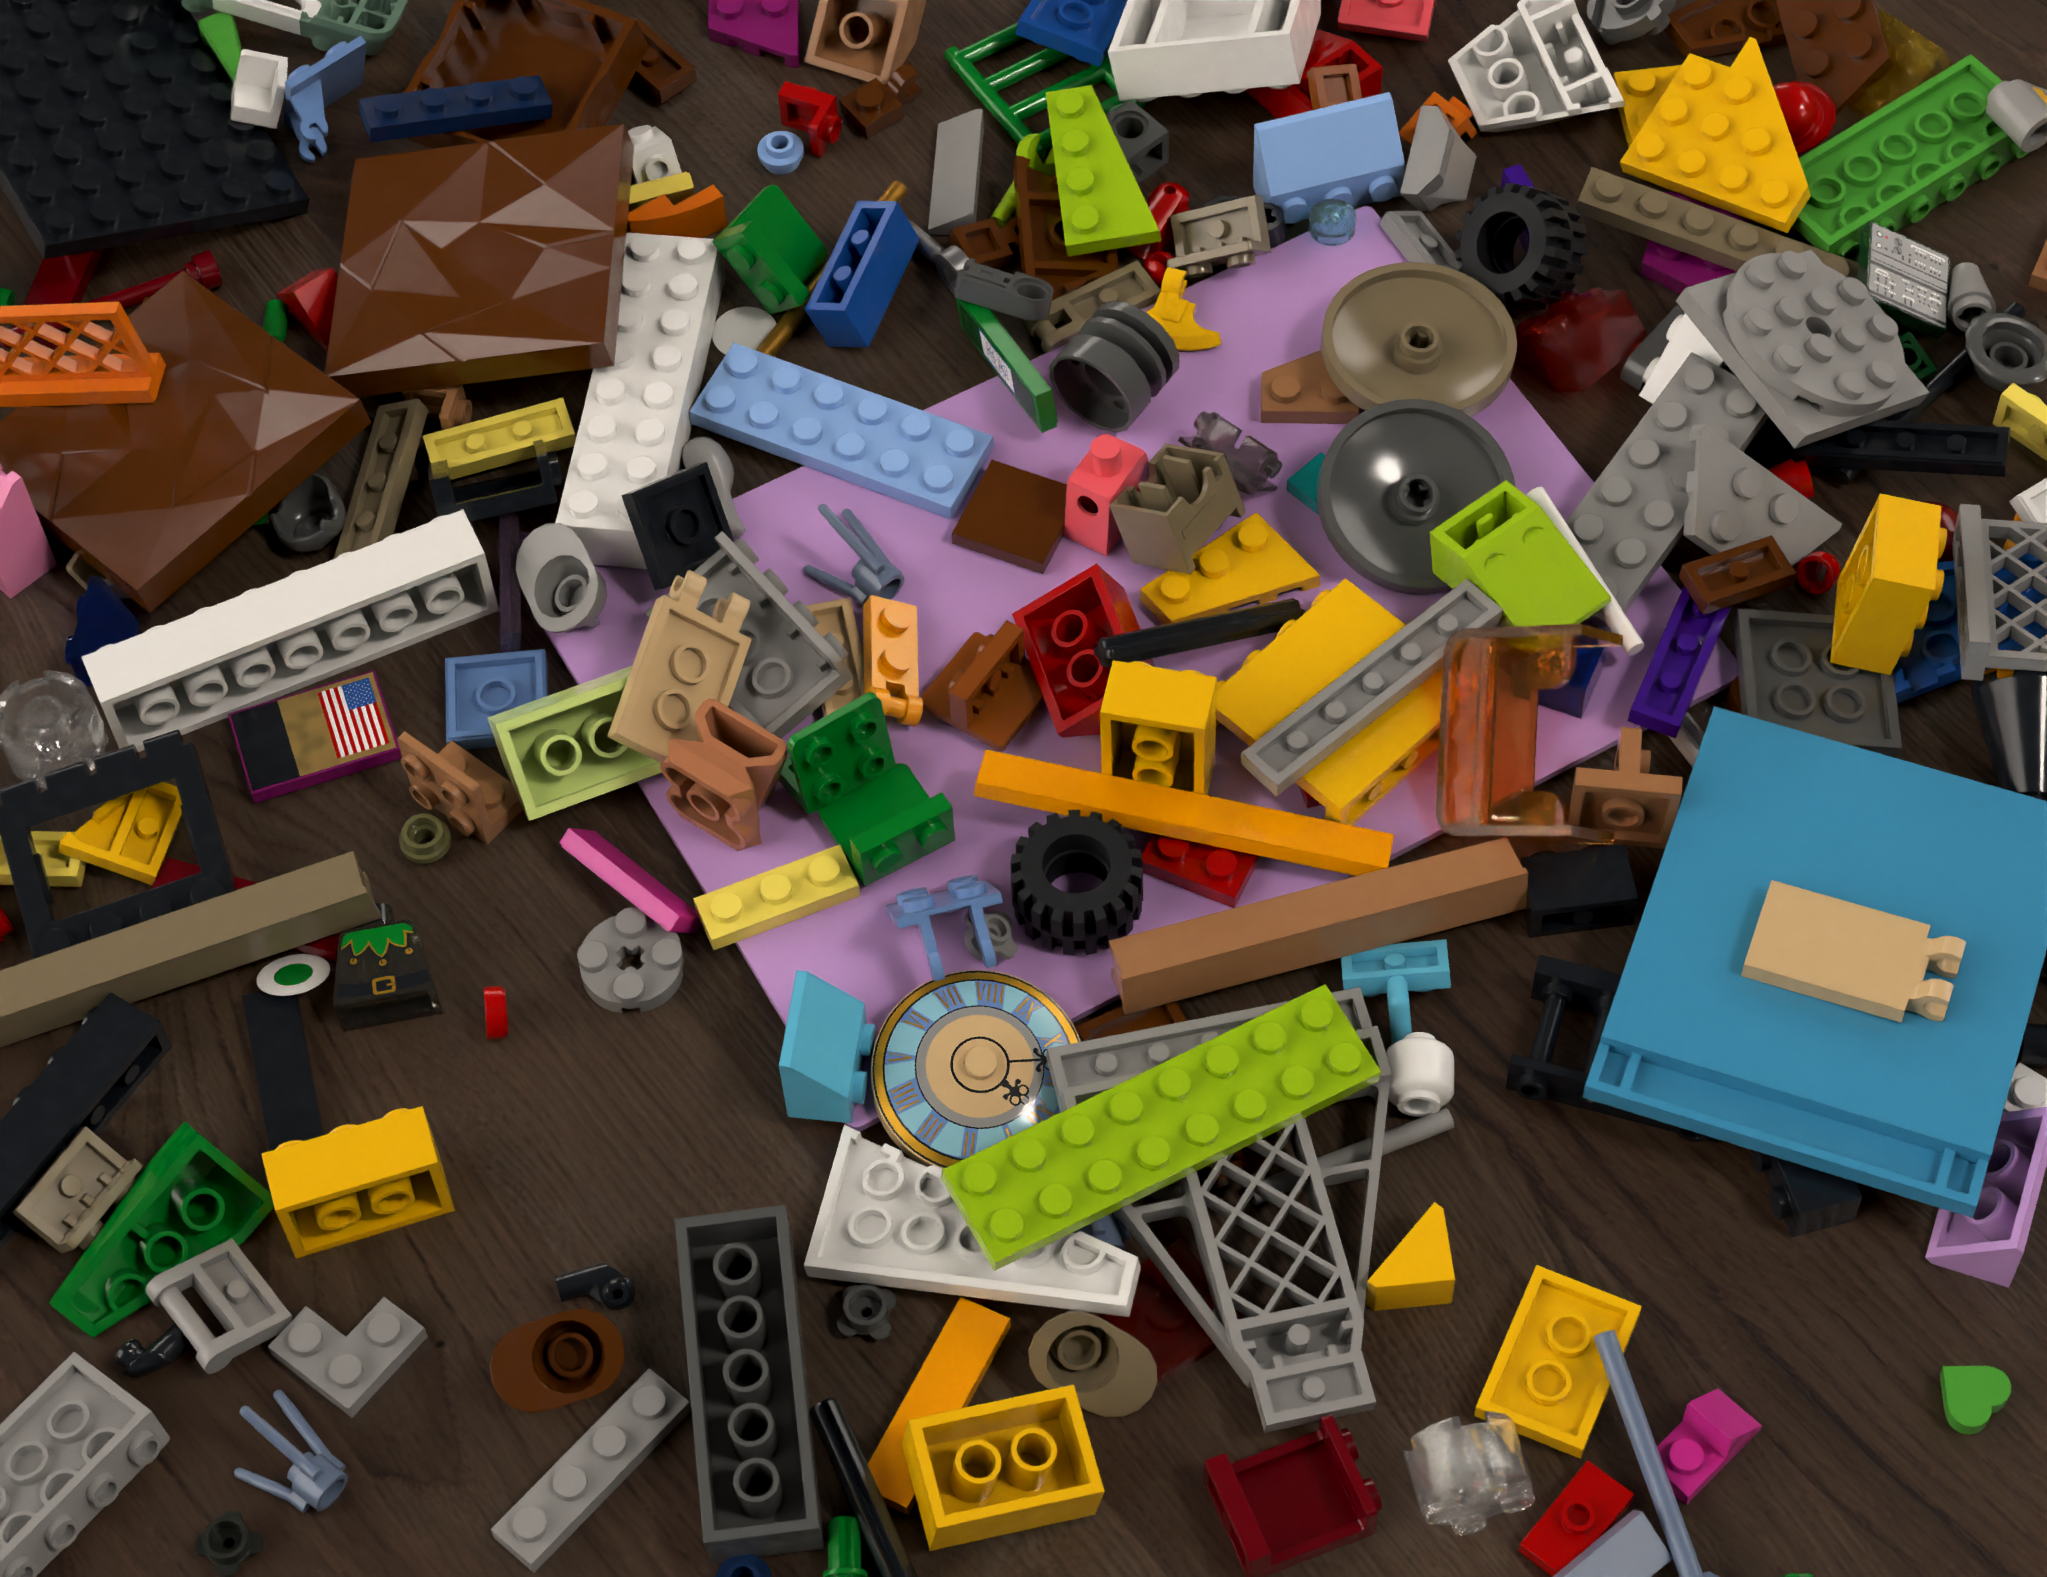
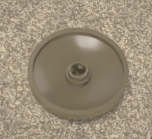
[1321,262,1517,417]

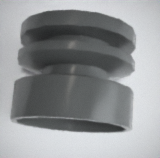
[1049,300,1179,433]

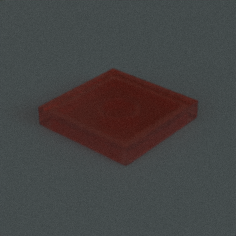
[1097,1239,1244,1389]

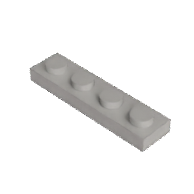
[491,1368,692,1573]

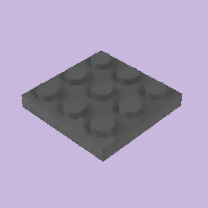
[1733,609,1902,758]

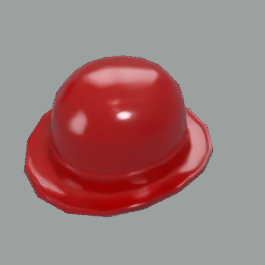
[1773,81,1836,155]

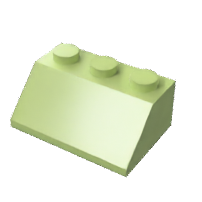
[487,666,662,821]

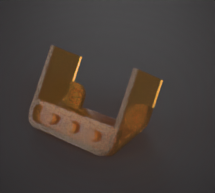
[1436,624,1623,844]

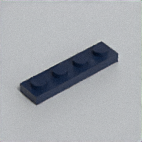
[359,75,552,143]

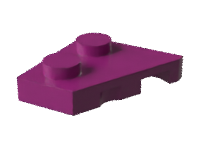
[708,0,800,68]

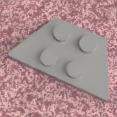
[1684,424,1842,567]

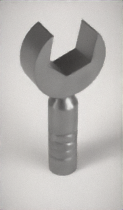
[909,220,969,294]

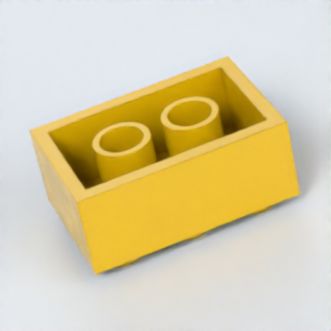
[1830,493,1947,675]
[1100,660,1217,795]
[261,1106,455,1259]
[902,1384,1105,1551]

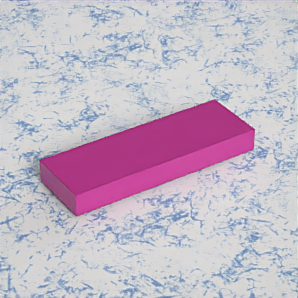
[560,828,702,934]

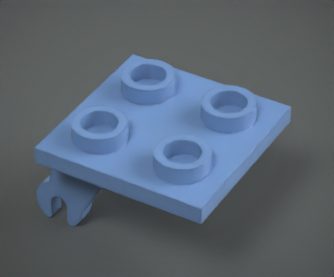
[284,36,366,164]
[885,875,1003,982]

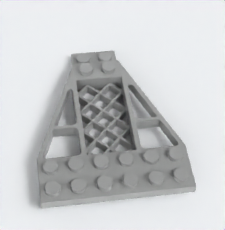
[1046,987,1392,1433]

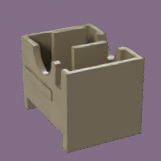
[1109,443,1246,574]

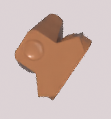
[660,699,788,851]

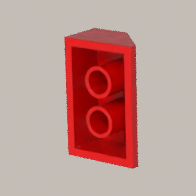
[1012,563,1155,738]

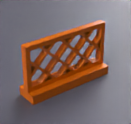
[0,302,166,407]

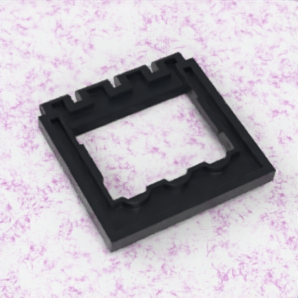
[0,729,237,959]

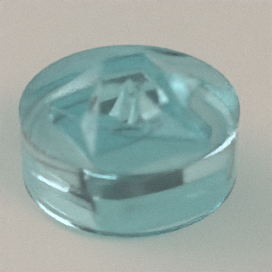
[1309,199,1357,246]

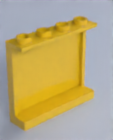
[1216,578,1482,825]

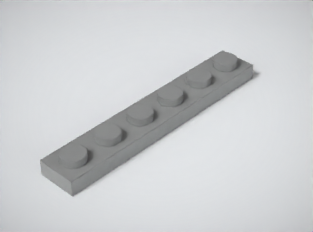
[1241,579,1503,797]

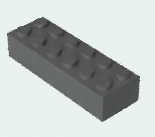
[675,1204,825,1563]

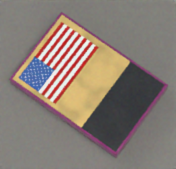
[228,670,402,803]

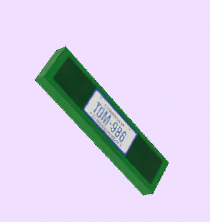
[956,298,1058,433]

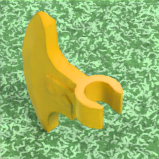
[1146,267,1221,351]

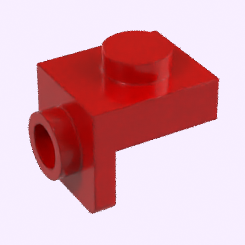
[778,81,842,158]

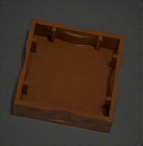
[404,0,649,149]

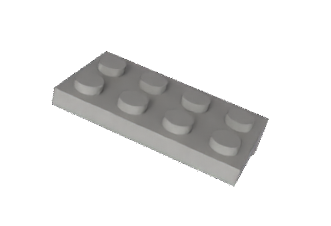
[645,531,853,739]

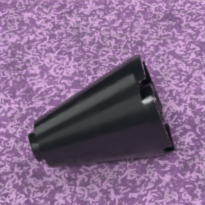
[1971,670,2047,801]

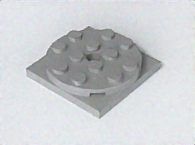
[1676,249,1930,449]

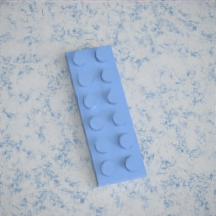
[689,343,994,519]

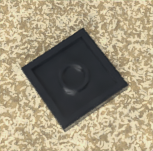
[621,462,734,590]

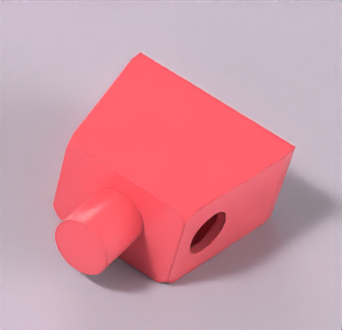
[1064,434,1149,556]

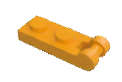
[863,595,923,727]

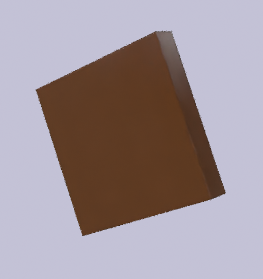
[952,460,1067,574]

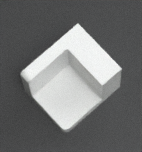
[230,49,288,129]

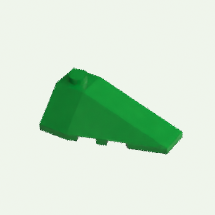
[49,1121,274,1338]

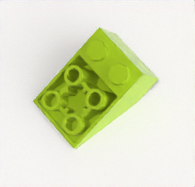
[1430,480,1611,655]

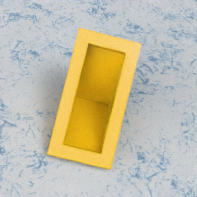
[1365,1202,1455,1311]

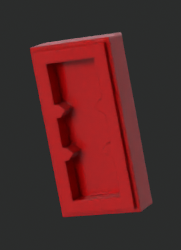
[1518,1460,1634,1577]

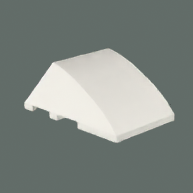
[1448,0,1625,132]

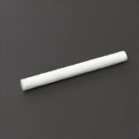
[1527,487,1645,656]

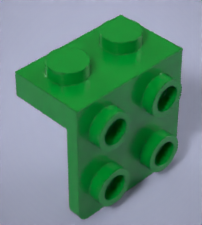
[712,185,827,314]
[778,692,896,815]
[817,763,955,887]

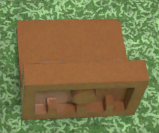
[397,732,523,845]

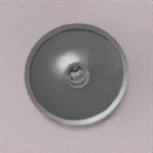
[1317,399,1516,594]

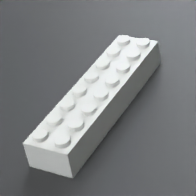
[555,233,725,569]
[81,509,499,752]

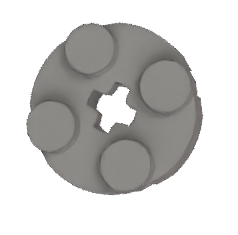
[577,907,684,1013]

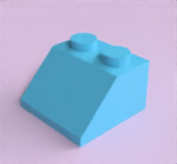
[779,970,875,1123]

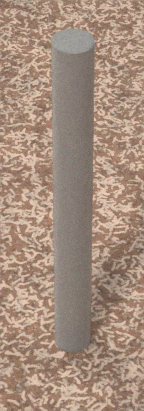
[1251,1108,1455,1205]

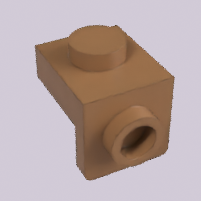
[402,384,472,430]

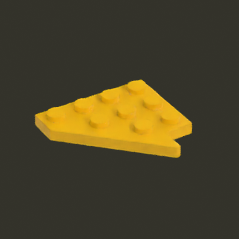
[1620,37,1811,233]

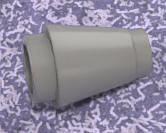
[1947,262,1996,332]

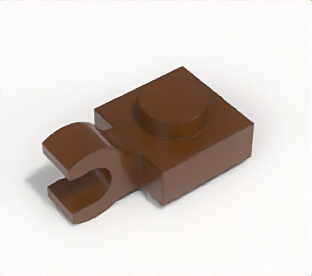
[839,63,922,139]

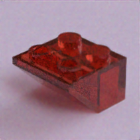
[1515,287,1648,393]

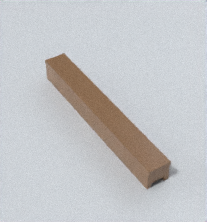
[1109,837,1528,1015]

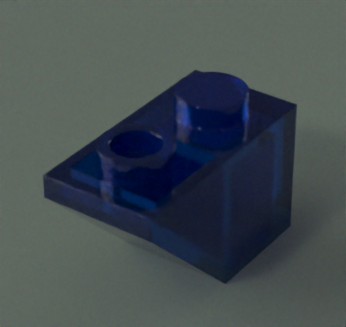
[65,576,143,687]

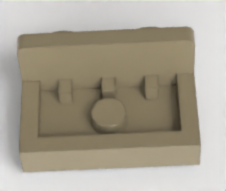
[1166,195,1271,278]
[11,1126,143,1254]

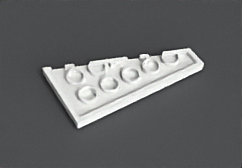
[804,1125,1141,1317]

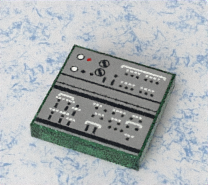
[1858,221,1950,340]

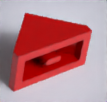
[276,267,338,352]

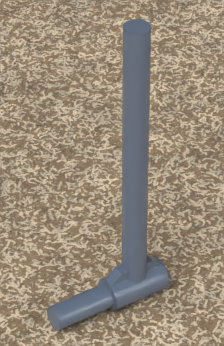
[1593,1330,1720,1577]

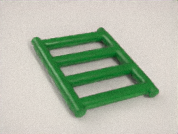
[944,22,1146,160]

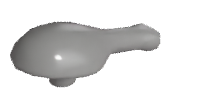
[682,437,745,539]

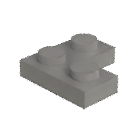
[268,1297,428,1418]

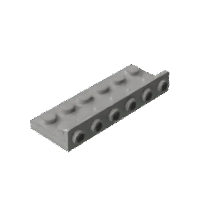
[0,1352,170,1577]

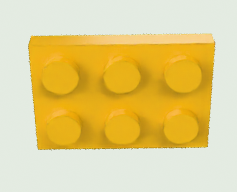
[1474,1265,1642,1459]

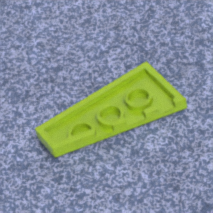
[1046,85,1161,257]

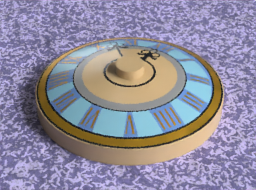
[870,970,1081,1169]

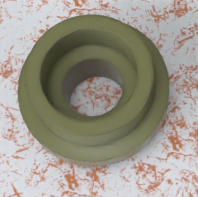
[399,813,451,864]

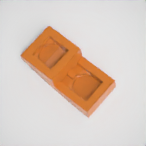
[627,184,727,238]

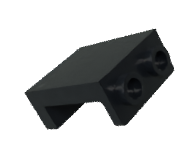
[428,439,564,522]

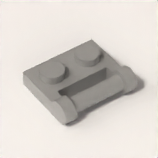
[145,1239,292,1374]

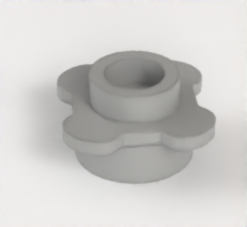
[964,912,1018,960]

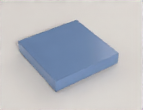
[445,649,548,750]

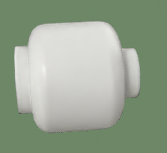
[1386,1032,1454,1117]

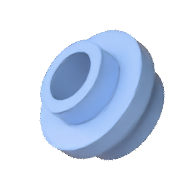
[757,131,804,175]

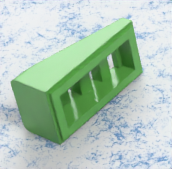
[198,11,242,84]

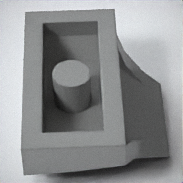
[1400,105,1477,212]

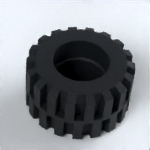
[1455,183,1588,311]
[1010,810,1143,956]

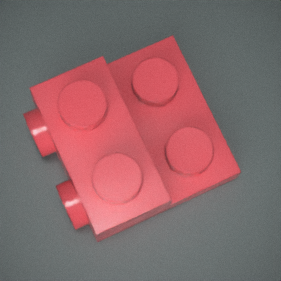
[1337,0,1437,42]

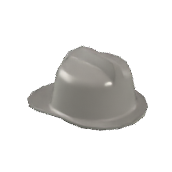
[516,523,607,633]

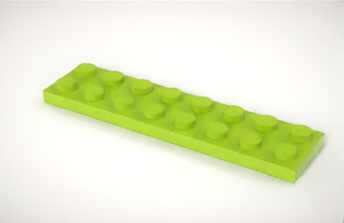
[941,984,1381,1271]

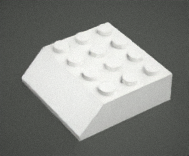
[1108,0,1321,102]

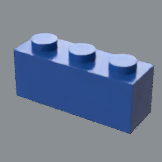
[805,201,920,348]

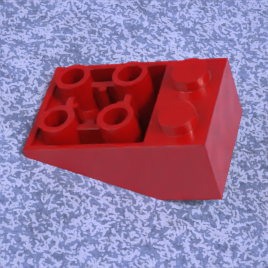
[1245,29,1383,119]

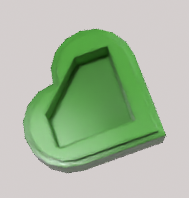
[1940,1366,2011,1435]

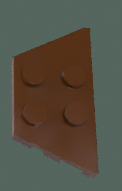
[1775,0,1895,115]
[1013,156,1118,301]

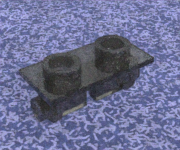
[1178,411,1282,495]

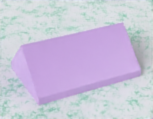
[1925,1107,2047,1288]

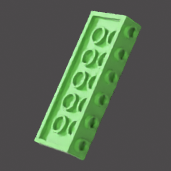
[1792,54,2029,261]

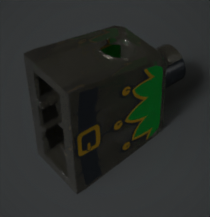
[333,903,443,1032]

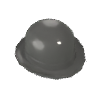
[1965,313,2047,392]

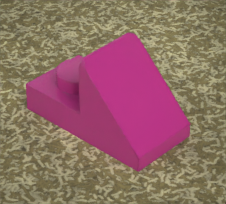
[1657,1389,1762,1505]

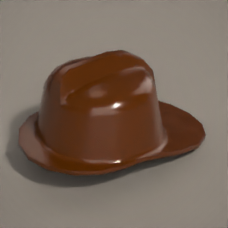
[490,1308,625,1413]

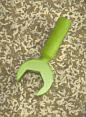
[990,133,1056,228]

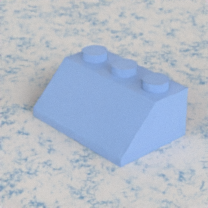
[1253,92,1405,224]

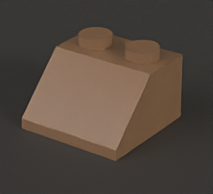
[804,0,926,85]

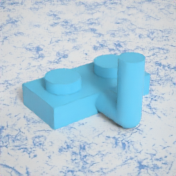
[1341,939,1451,1044]

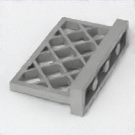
[1952,504,2047,681]

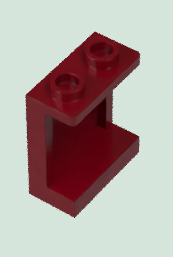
[1204,1414,1383,1577]

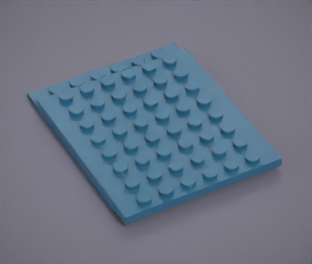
[1583,706,2047,1218]

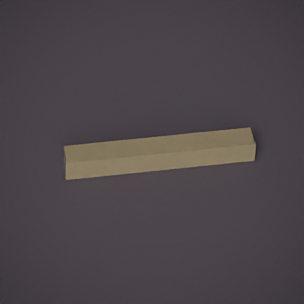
[0,851,381,1048]

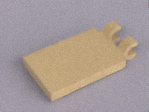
[607,570,752,763]
[1741,880,1966,1023]

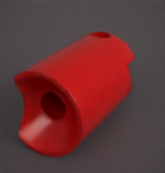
[1126,182,1190,261]

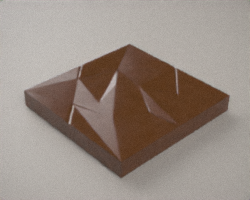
[325,123,634,397]
[0,271,372,613]

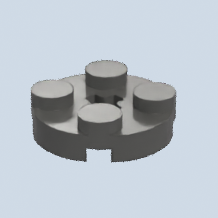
[1587,0,1677,45]

